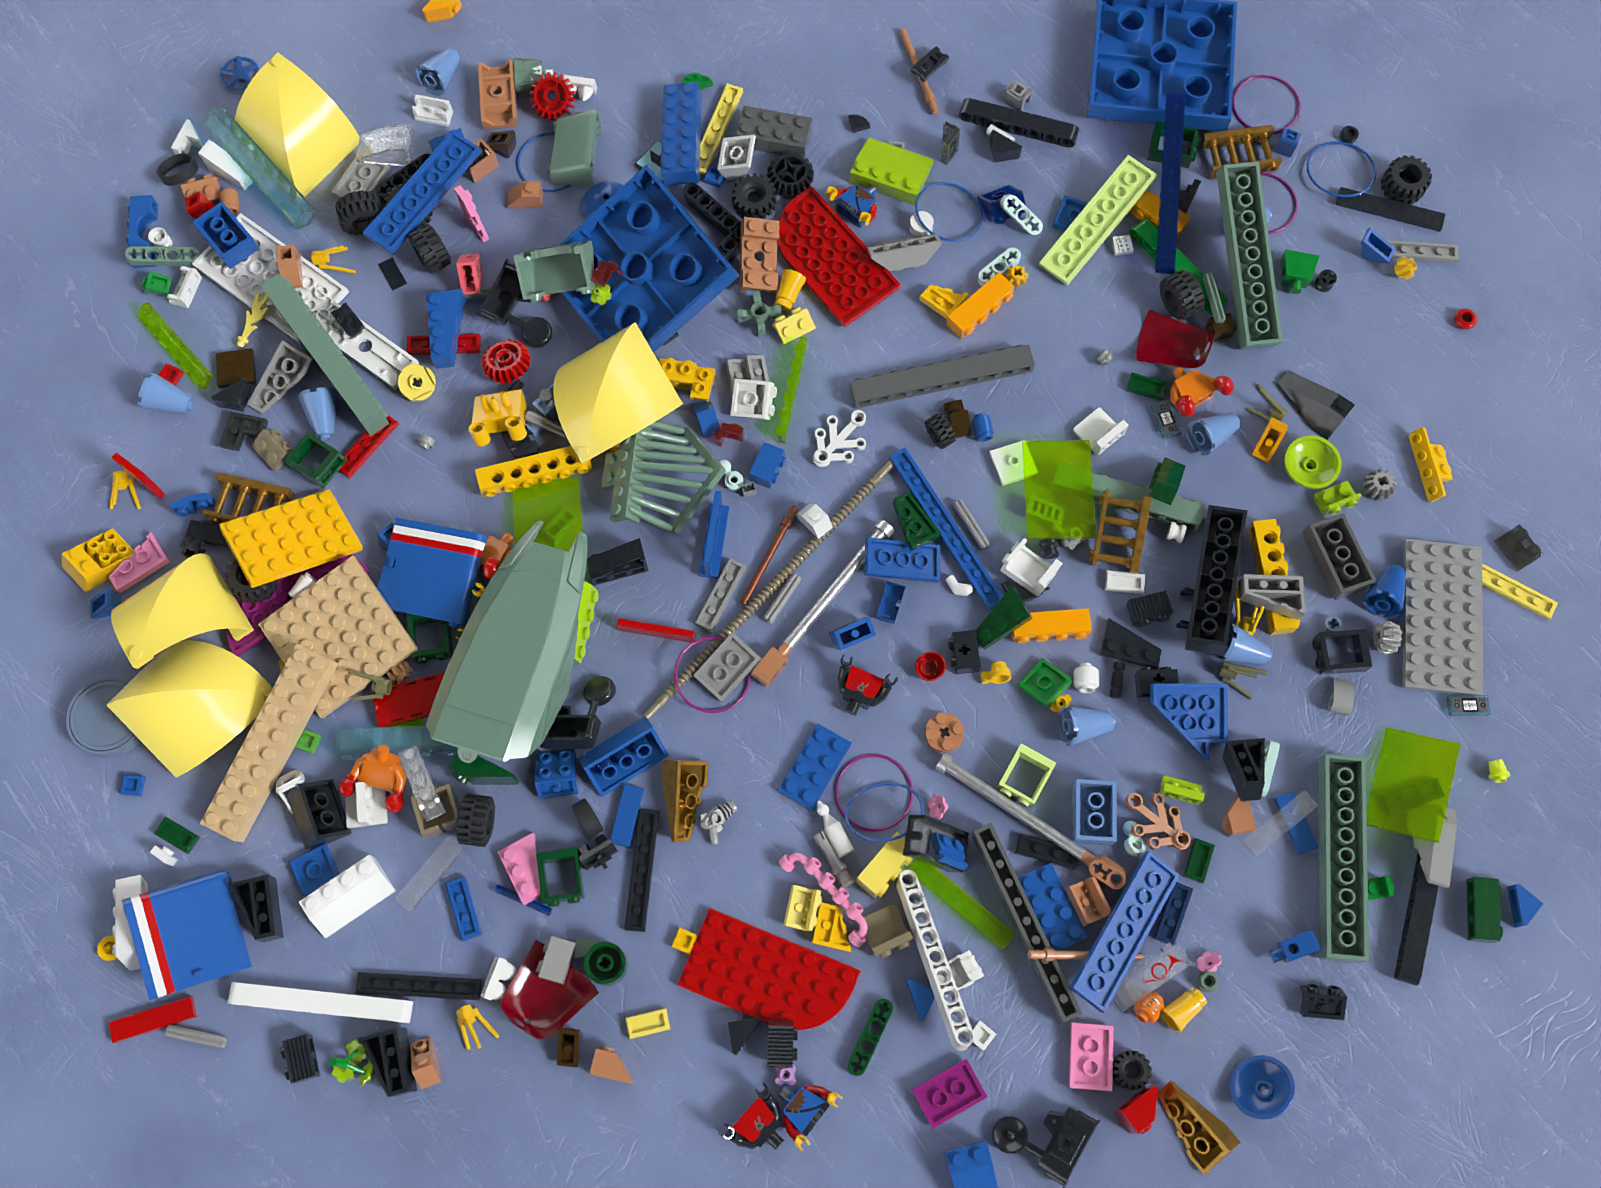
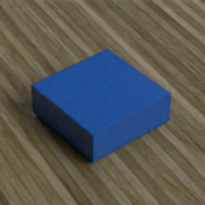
[703,165,724,188]
[119,774,146,797]

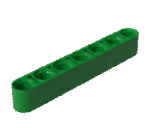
[1129,218,1229,315]

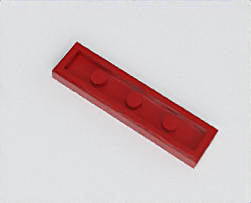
[406,334,481,355]
[339,415,399,479]
[617,618,695,643]
[108,996,197,1043]

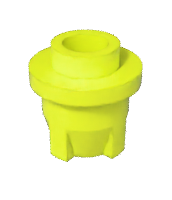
[1488,759,1510,783]

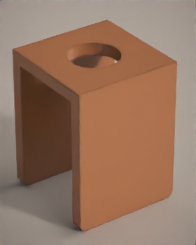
[469,139,499,183]

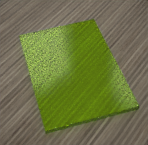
[1022,440,1096,539]
[512,477,583,552]
[1366,727,1461,843]

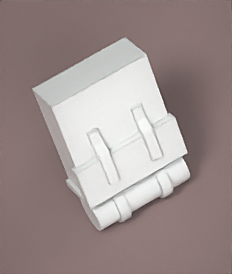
[936,950,984,998]

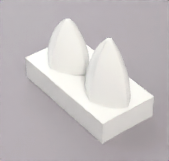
[564,75,597,101]
[480,957,517,1000]

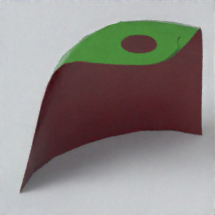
[1136,309,1214,369]
[501,940,599,1039]

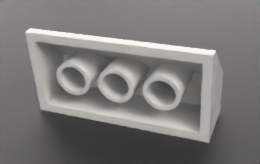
[299,854,396,938]

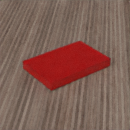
[111,453,165,499]

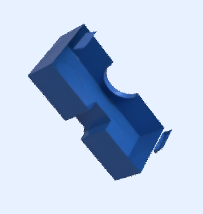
[876,581,906,624]

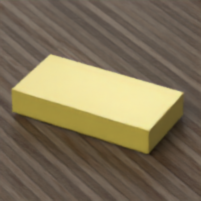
[625,1008,670,1039]

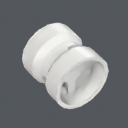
[148,227,173,247]

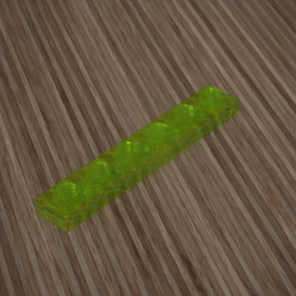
[137,303,213,390]
[775,336,807,444]
[908,860,1015,950]

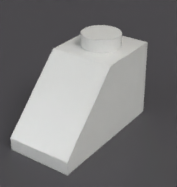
[795,504,833,539]

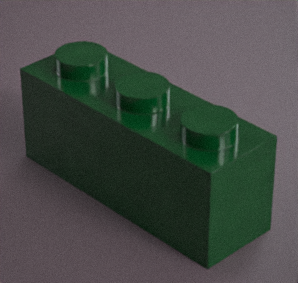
[1148,457,1186,505]
[1466,877,1503,943]

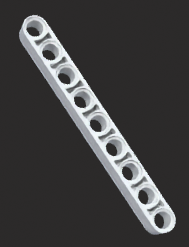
[896,870,974,1051]
[227,982,413,1023]

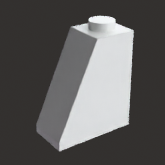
[199,140,255,191]

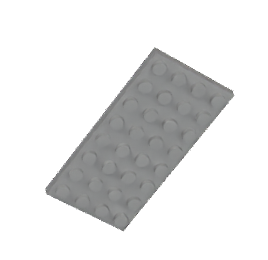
[1402,539,1483,697]

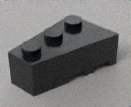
[587,538,649,586]
[228,875,284,942]
[357,1028,417,1097]

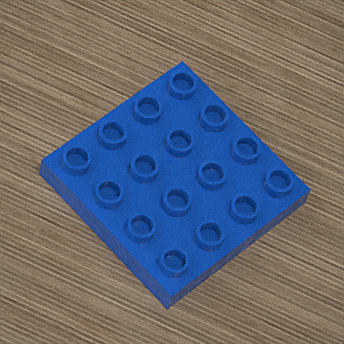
[1087,0,1237,131]
[559,165,740,353]

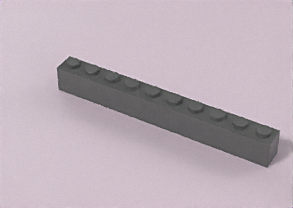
[850,345,1035,409]
[971,823,1082,1024]

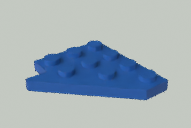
[1150,683,1228,760]

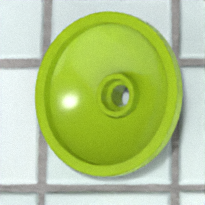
[1284,436,1342,489]

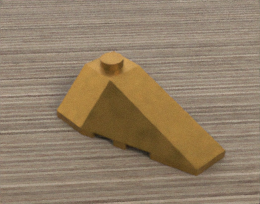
[662,760,709,842]
[1158,1080,1241,1175]

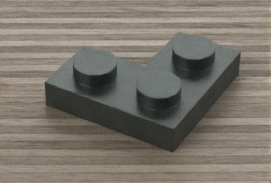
[219,412,268,451]

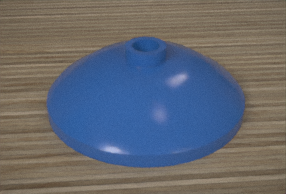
[582,181,623,219]
[1230,1055,1295,1120]

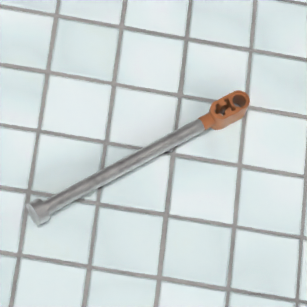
[751,519,894,687]
[935,752,1127,889]

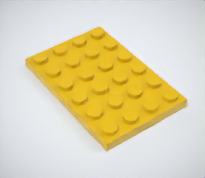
[220,489,363,588]

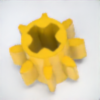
[1394,256,1417,280]
[1005,264,1029,288]

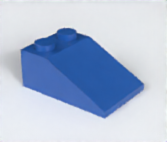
[943,1141,998,1188]

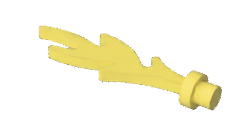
[237,293,269,348]

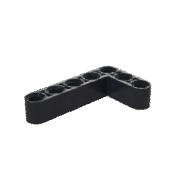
[684,182,741,263]

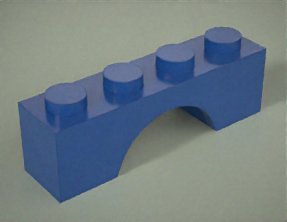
[126,195,158,268]

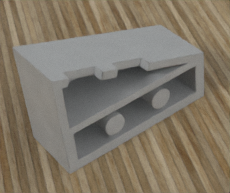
[1238,574,1305,620]

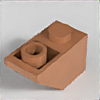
[276,244,303,288]
[410,1037,441,1090]

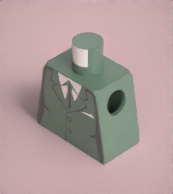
[514,58,554,96]

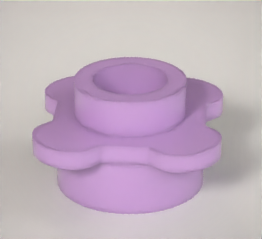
[775,1065,796,1086]

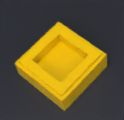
[671,927,698,955]

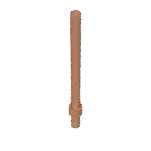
[899,28,939,115]
[1028,948,1143,961]

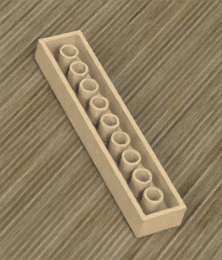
[200,644,339,842]

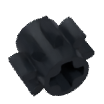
[180,536,206,559]

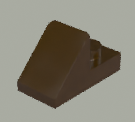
[486,130,516,158]
[943,399,971,438]
[557,1027,583,1068]

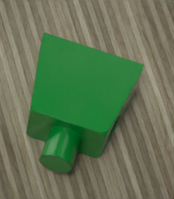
[1280,249,1320,294]

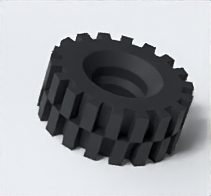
[732,173,776,219]

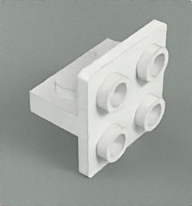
[345,782,388,829]

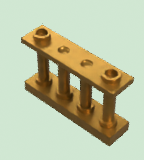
[1200,124,1282,180]
[203,472,295,524]
[1088,489,1152,573]

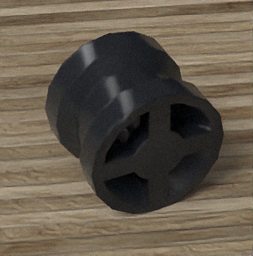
[1315,269,1337,292]
[1039,539,1059,559]

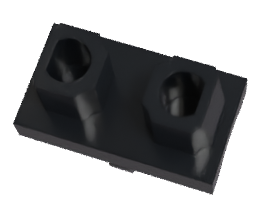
[330,302,365,338]
[578,834,618,870]

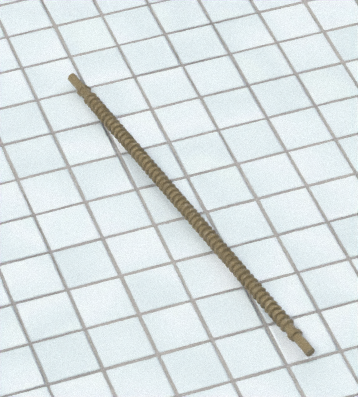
[643,460,894,720]

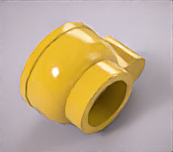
[980,661,1011,684]

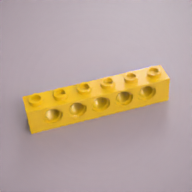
[475,446,592,497]
[1248,519,1300,635]

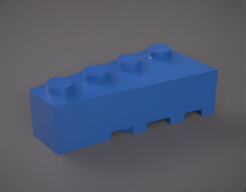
[425,289,466,369]

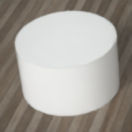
[910,211,934,236]

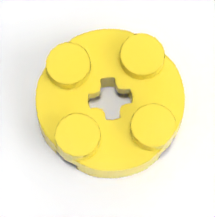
[398,364,436,402]

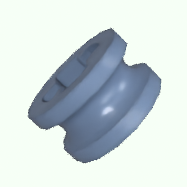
[1322,615,1342,632]

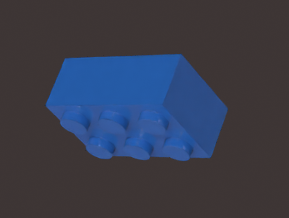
[192,202,260,269]

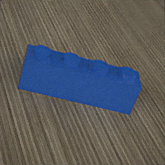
[578,716,669,797]

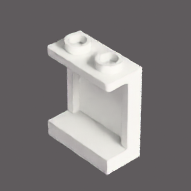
[1000,538,1063,597]

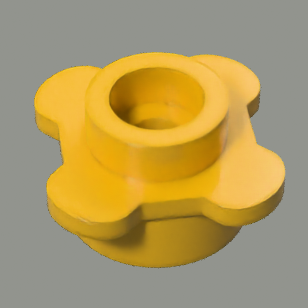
[1051,695,1071,712]

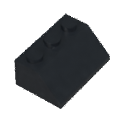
[287,779,352,849]

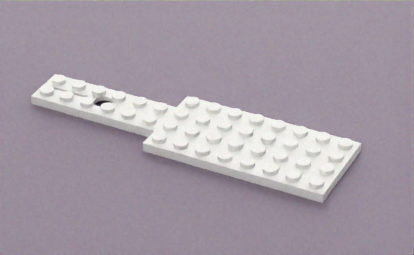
[192,213,419,390]

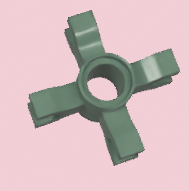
[737,291,781,337]

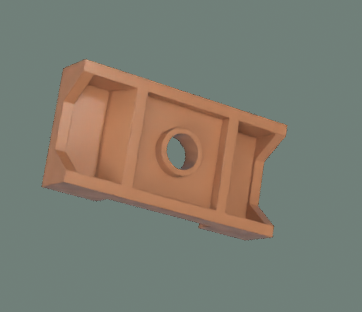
[478,59,518,130]
[739,217,779,295]

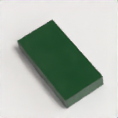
[1126,372,1167,401]
[154,816,200,854]
[1183,838,1215,884]

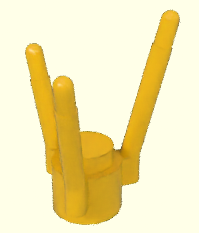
[311,245,356,274]
[109,471,141,509]
[1235,588,1265,635]
[456,1004,499,1050]

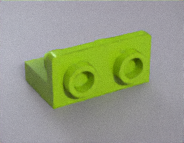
[1313,481,1362,516]
[1159,776,1205,805]

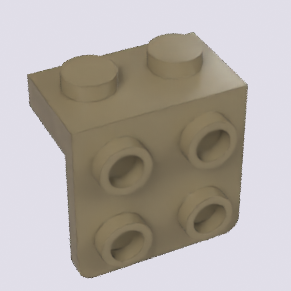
[864,904,913,959]

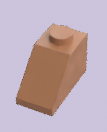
[507,181,543,209]
[1222,794,1257,837]
[590,1046,633,1084]

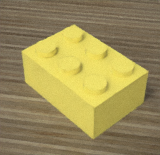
[856,832,913,899]

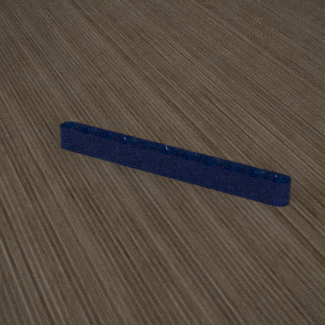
[1155,92,1185,274]

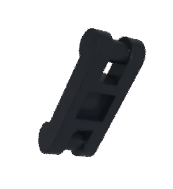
[910,46,950,83]

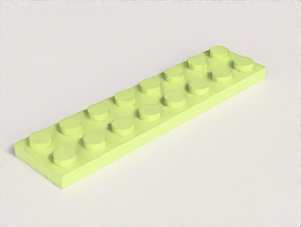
[1039,155,1157,286]

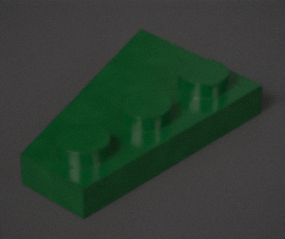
[892,492,942,551]
[975,585,1033,650]

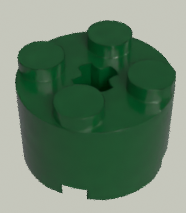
[584,942,628,986]

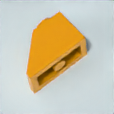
[422,0,462,23]
[1252,417,1288,463]

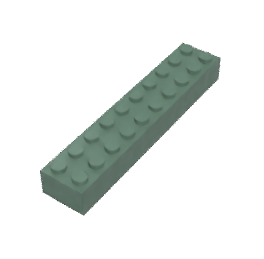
[1216,162,1283,350]
[260,273,389,436]
[1318,754,1369,963]

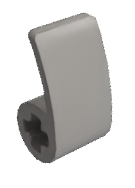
[1328,678,1354,716]

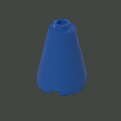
[1363,565,1406,618]

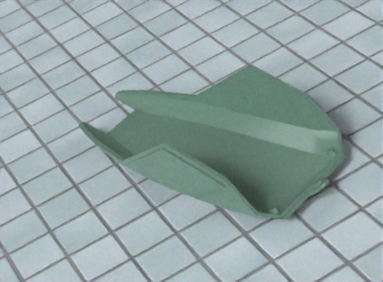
[426,521,587,763]

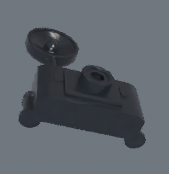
[476,259,552,348]
[540,676,616,750]
[992,1107,1100,1188]

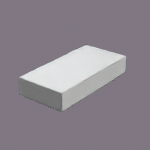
[1105,570,1145,594]

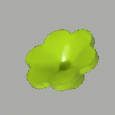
[590,282,611,305]

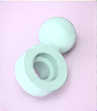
[719,460,743,491]
[1123,820,1146,857]

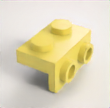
[771,307,816,344]
[783,885,822,931]

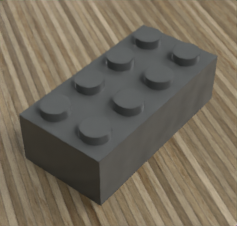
[736,106,812,159]
[1302,513,1377,600]

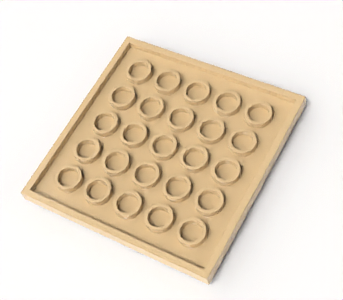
[258,555,418,718]

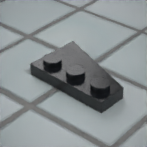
[1100,618,1162,669]

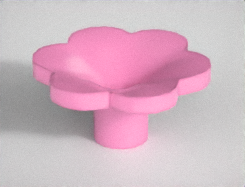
[928,794,948,819]
[1196,951,1221,972]

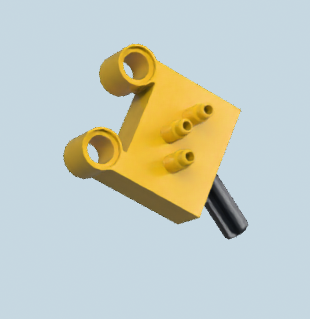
[468,379,527,447]

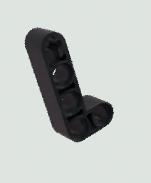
[375,153,431,205]

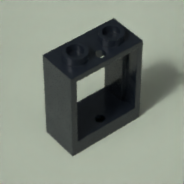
[1312,629,1373,675]

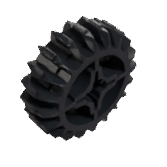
[767,151,814,198]

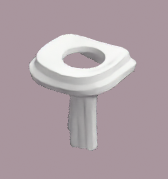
[276,770,305,814]

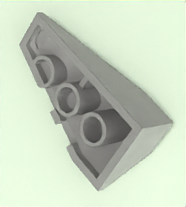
[247,340,314,414]
[1407,804,1457,888]

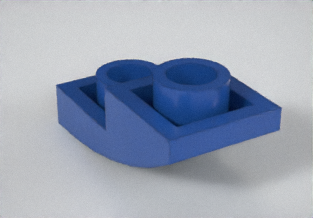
[169,493,215,517]

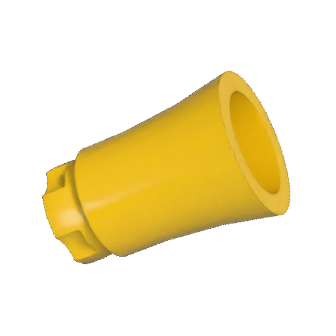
[774,269,806,312]
[1161,987,1207,1034]

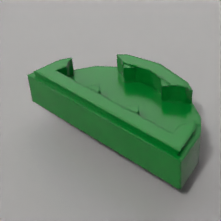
[681,72,713,90]

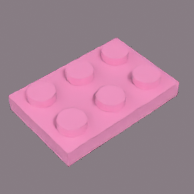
[1069,1023,1114,1091]

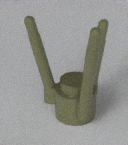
[1247,384,1288,421]
[1219,661,1268,699]
[348,670,392,701]

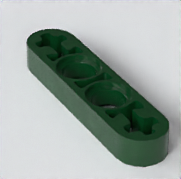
[847,998,893,1076]

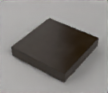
[216,348,256,389]

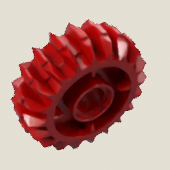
[529,72,576,121]
[481,338,531,385]

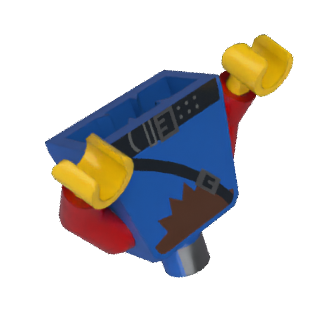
[825,184,877,228]
[778,1085,843,1152]

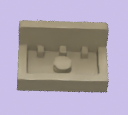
[251,429,293,471]

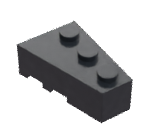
[1223,738,1265,802]

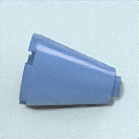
[415,48,460,95]
[138,372,195,414]
[299,387,337,441]
[1187,413,1240,455]
[1215,623,1273,665]
[1058,706,1116,746]

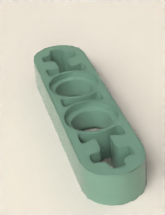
[125,246,200,266]

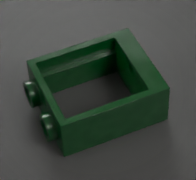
[1147,121,1200,168]
[284,432,347,489]
[407,614,453,664]
[536,847,585,907]

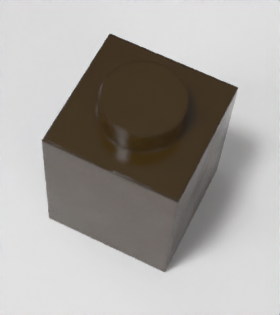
[1205,313,1237,341]

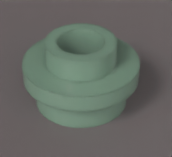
[1197,971,1218,992]

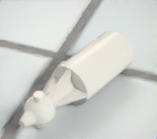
[817,801,854,859]

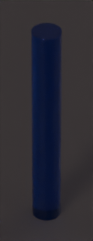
[494,884,553,916]

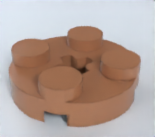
[925,713,964,753]

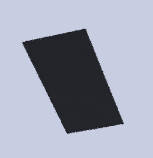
[378,257,407,290]

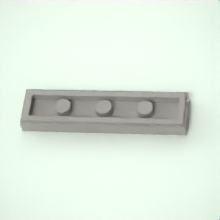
[1387,240,1459,263]
[695,558,747,633]

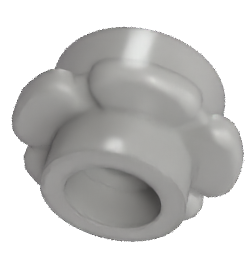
[1096,349,1113,365]
[417,434,435,450]

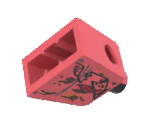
[456,254,483,295]

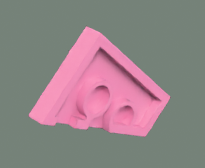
[454,185,489,243]
[109,532,170,593]
[498,832,541,905]

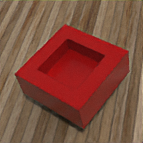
[158,363,184,386]

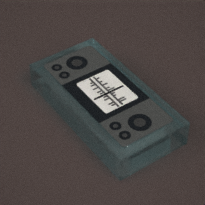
[1151,400,1182,439]
[1446,695,1491,716]

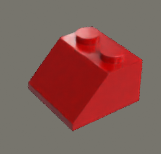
[1114,1085,1158,1135]

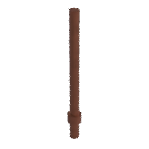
[740,505,799,606]

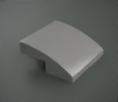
[726,355,769,396]

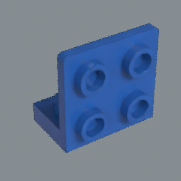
[535,749,578,798]

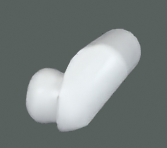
[945,575,973,596]

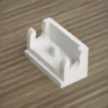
[412,95,453,126]
[167,266,202,308]

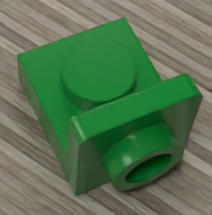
[142,271,172,296]
[1368,875,1394,900]

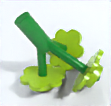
[329,1040,374,1086]

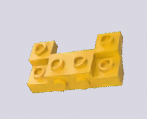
[658,358,715,402]

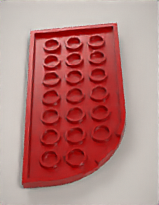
[778,186,901,328]
[677,908,861,1030]

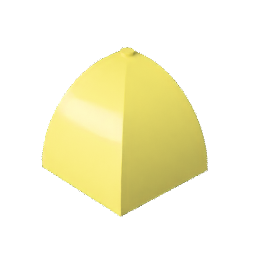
[233,52,361,201]
[553,322,683,464]
[111,554,254,669]
[107,640,272,778]

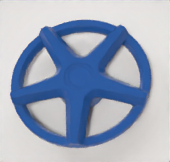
[220,56,259,91]

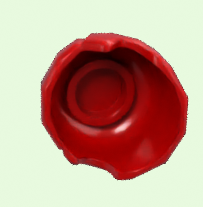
[914,651,946,682]

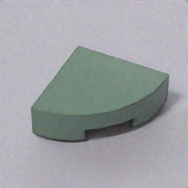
[574,937,598,959]

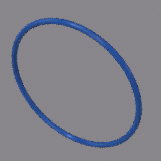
[517,132,572,192]
[1306,142,1377,197]
[915,182,983,242]
[845,782,924,842]

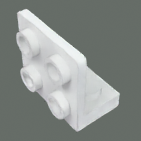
[1073,407,1129,456]

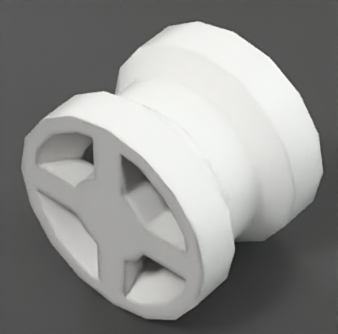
[1166,521,1187,543]

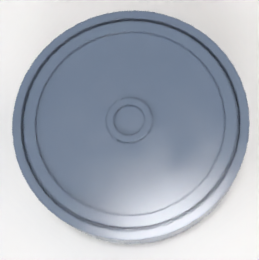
[66,677,141,758]

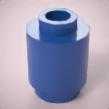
[972,413,994,442]

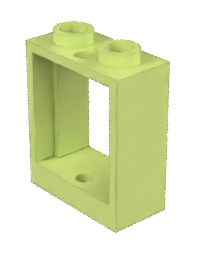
[997,743,1056,808]

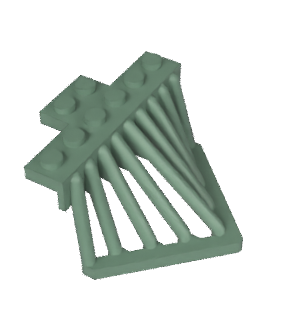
[601,421,726,534]

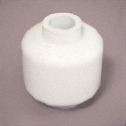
[1073,663,1099,693]

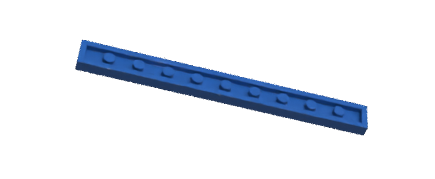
[889,447,1003,611]

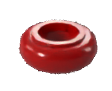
[1454,308,1477,330]

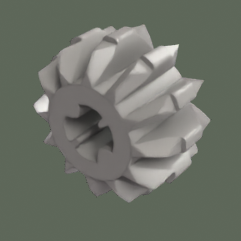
[1363,468,1397,501]
[1371,621,1402,654]

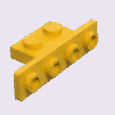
[1408,427,1453,502]

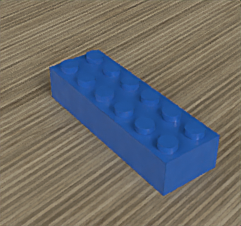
[660,82,702,186]

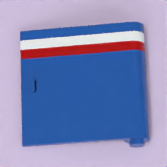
[377,518,488,629]
[121,869,252,1000]

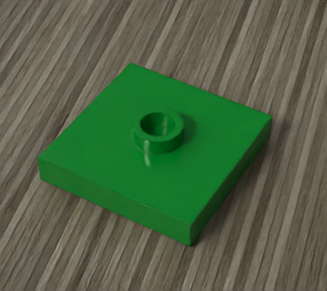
[1017,658,1073,710]

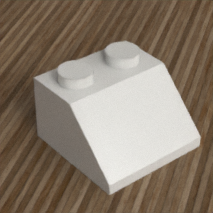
[717,135,756,180]

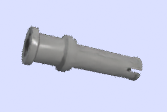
[813,831,856,889]

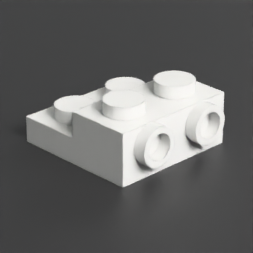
[731,379,777,420]

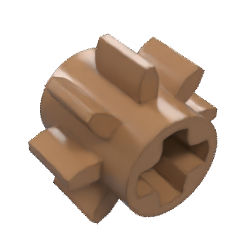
[386,661,413,684]

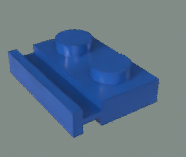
[929,832,968,870]

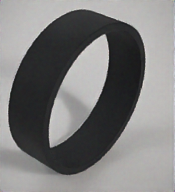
[157,153,199,186]

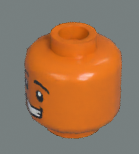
[1133,991,1165,1023]

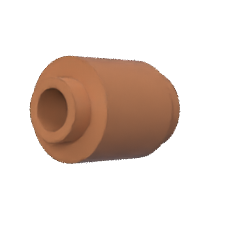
[220,188,240,216]

